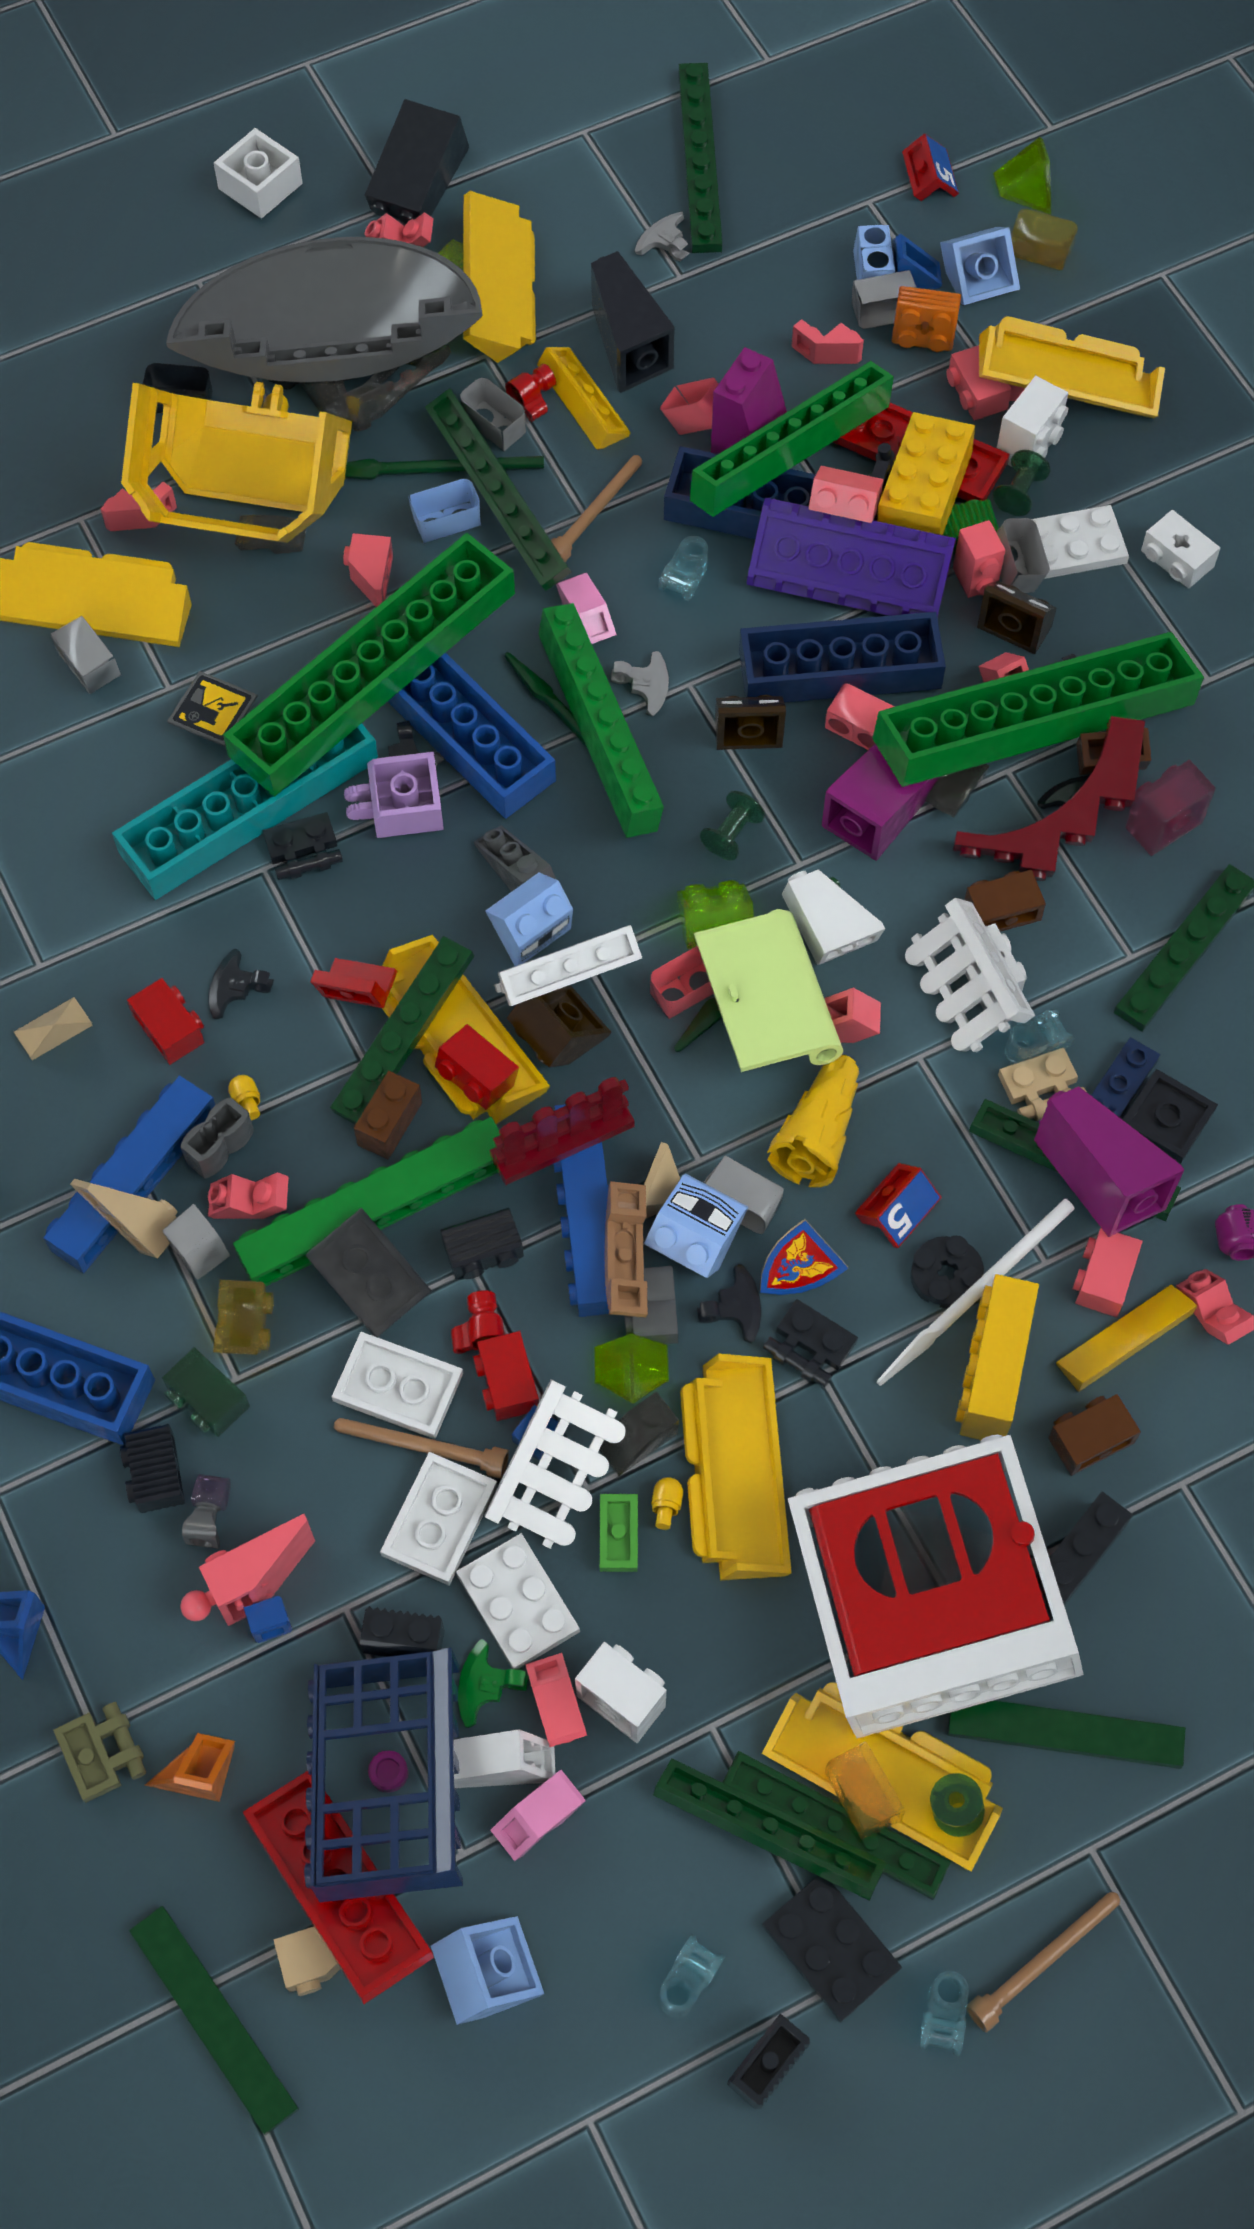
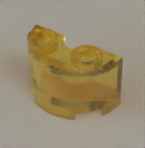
[213,1280,274,1355]

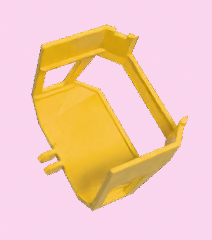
[121,381,352,543]

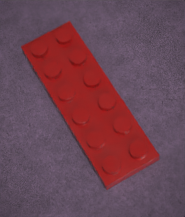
[833,403,1010,501]
[243,1771,434,2004]

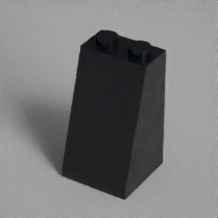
[365,99,469,224]
[591,251,675,393]

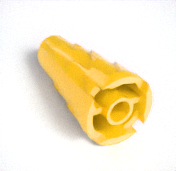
[767,1055,859,1187]

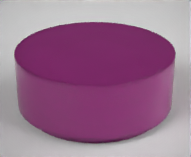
[368,1751,408,1793]

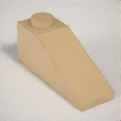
[70,1179,178,1259]
[274,1927,341,1996]

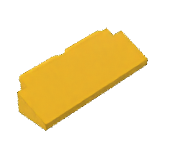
[463,191,536,363]
[979,316,1165,419]
[0,542,192,647]
[382,934,550,1124]
[680,1353,791,1581]
[762,1682,1003,1872]

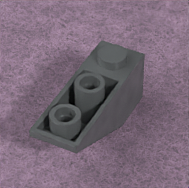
[474,825,556,892]

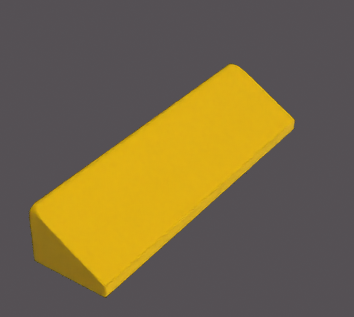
[537,347,631,449]
[1056,1285,1197,1392]

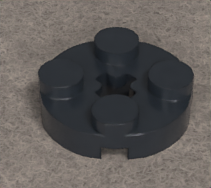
[910,1235,984,1309]

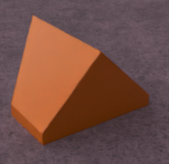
[145,1733,235,1802]

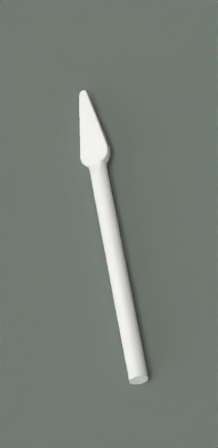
[877,1199,1075,1386]

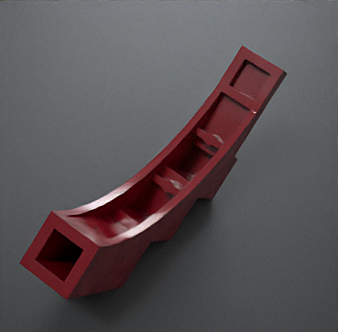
[953,716,1145,881]

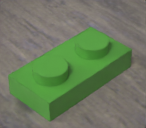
[600,1494,638,1572]

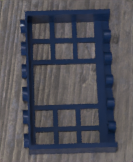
[304,1647,463,1902]

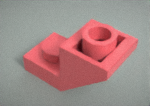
[365,212,434,247]
[792,319,864,364]
[100,482,177,531]
[208,1172,289,1219]
[1176,1269,1254,1345]
[525,1653,587,1747]

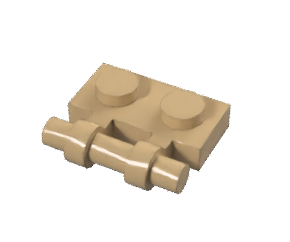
[998,1047,1086,1121]

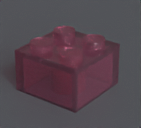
[1126,759,1216,856]

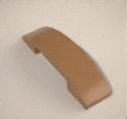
[605,1181,648,1318]

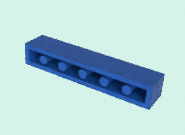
[43,1075,215,1274]
[554,1104,609,1317]

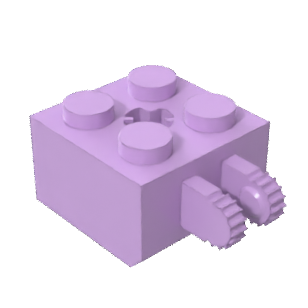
[344,752,444,838]

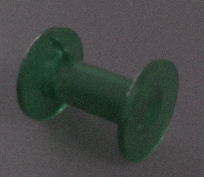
[993,449,1051,516]
[700,791,765,860]
[930,1773,985,1837]

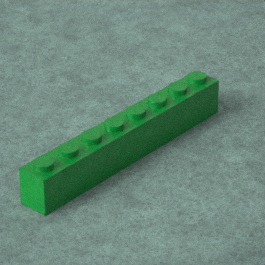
[690,361,894,517]
[538,603,664,838]
[233,1117,499,1291]

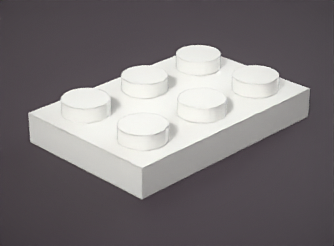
[1031,505,1129,579]
[332,1332,463,1439]
[380,1452,498,1586]
[456,1533,580,1670]

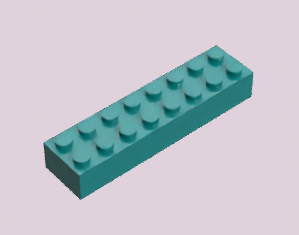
[112,724,378,900]

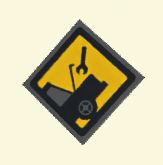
[167,671,258,747]

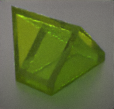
[993,137,1051,215]
[594,1334,669,1404]

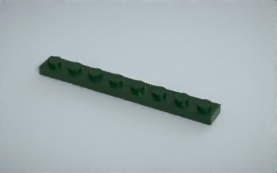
[679,63,722,253]
[425,388,572,591]

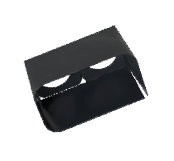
[142,363,213,413]

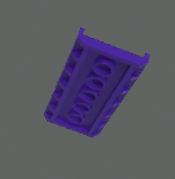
[747,497,956,618]

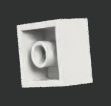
[214,128,303,219]
[997,375,1069,475]
[575,1642,667,1743]

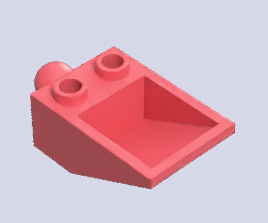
[180,1514,315,1626]

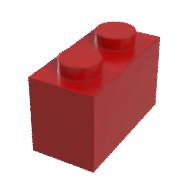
[127,978,205,1065]
[434,1024,519,1110]
[473,1331,539,1421]

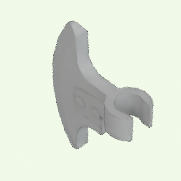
[634,212,689,261]
[611,651,669,716]

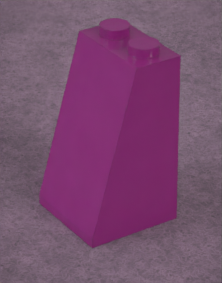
[711,347,787,454]
[822,744,945,861]
[1034,1086,1184,1237]

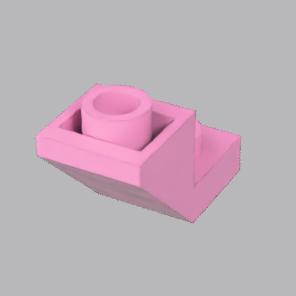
[556,573,616,644]
[490,1770,586,1861]

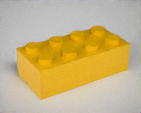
[877,412,975,535]
[955,1274,1039,1440]

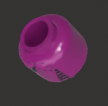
[1215,1204,1254,1261]

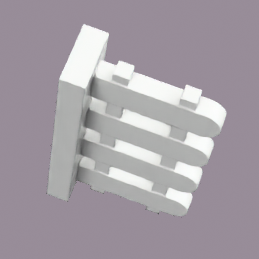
[905,897,1035,1053]
[494,925,642,1006]
[484,1380,625,1549]

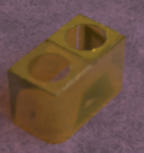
[1011,209,1078,270]
[825,1742,905,1839]

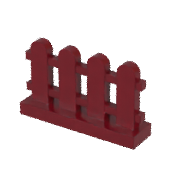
[490,1077,635,1185]

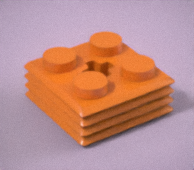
[892,286,961,352]

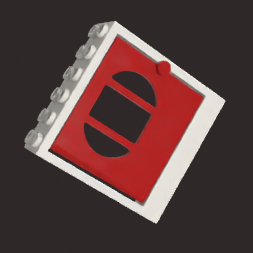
[788,1435,1084,1739]

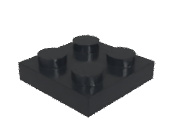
[1123,1069,1218,1164]

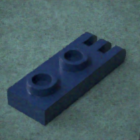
[1091,1037,1161,1118]

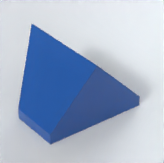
[891,234,942,289]
[0,1590,45,1680]

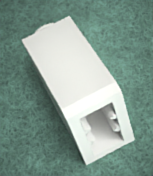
[782,869,885,965]
[454,1729,555,1788]

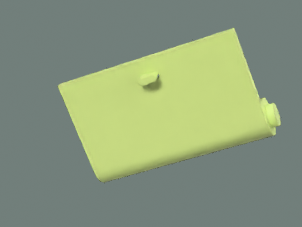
[694,909,844,1072]

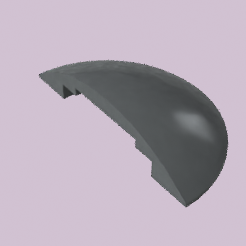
[166,237,482,382]

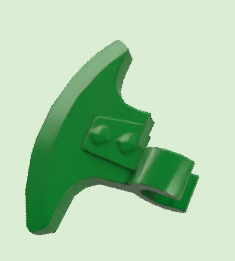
[458,1639,529,1728]

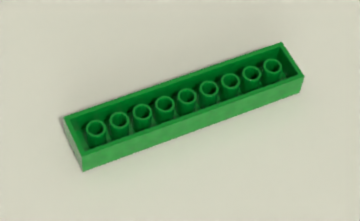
[223,533,515,797]
[872,631,1204,787]

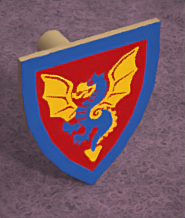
[760,1219,848,1295]

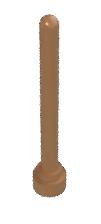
[551,455,642,562]
[334,1418,509,1479]
[965,1892,1120,2033]

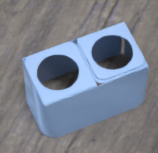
[853,225,895,280]
[408,479,481,543]

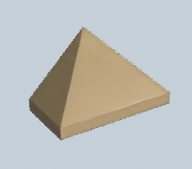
[14,997,92,1060]
[644,1142,680,1218]

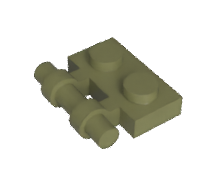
[53,1702,147,1803]

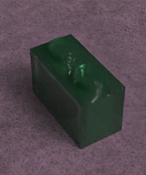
[162,1347,250,1437]

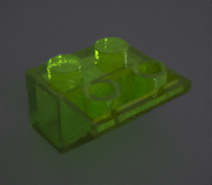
[677,880,754,949]

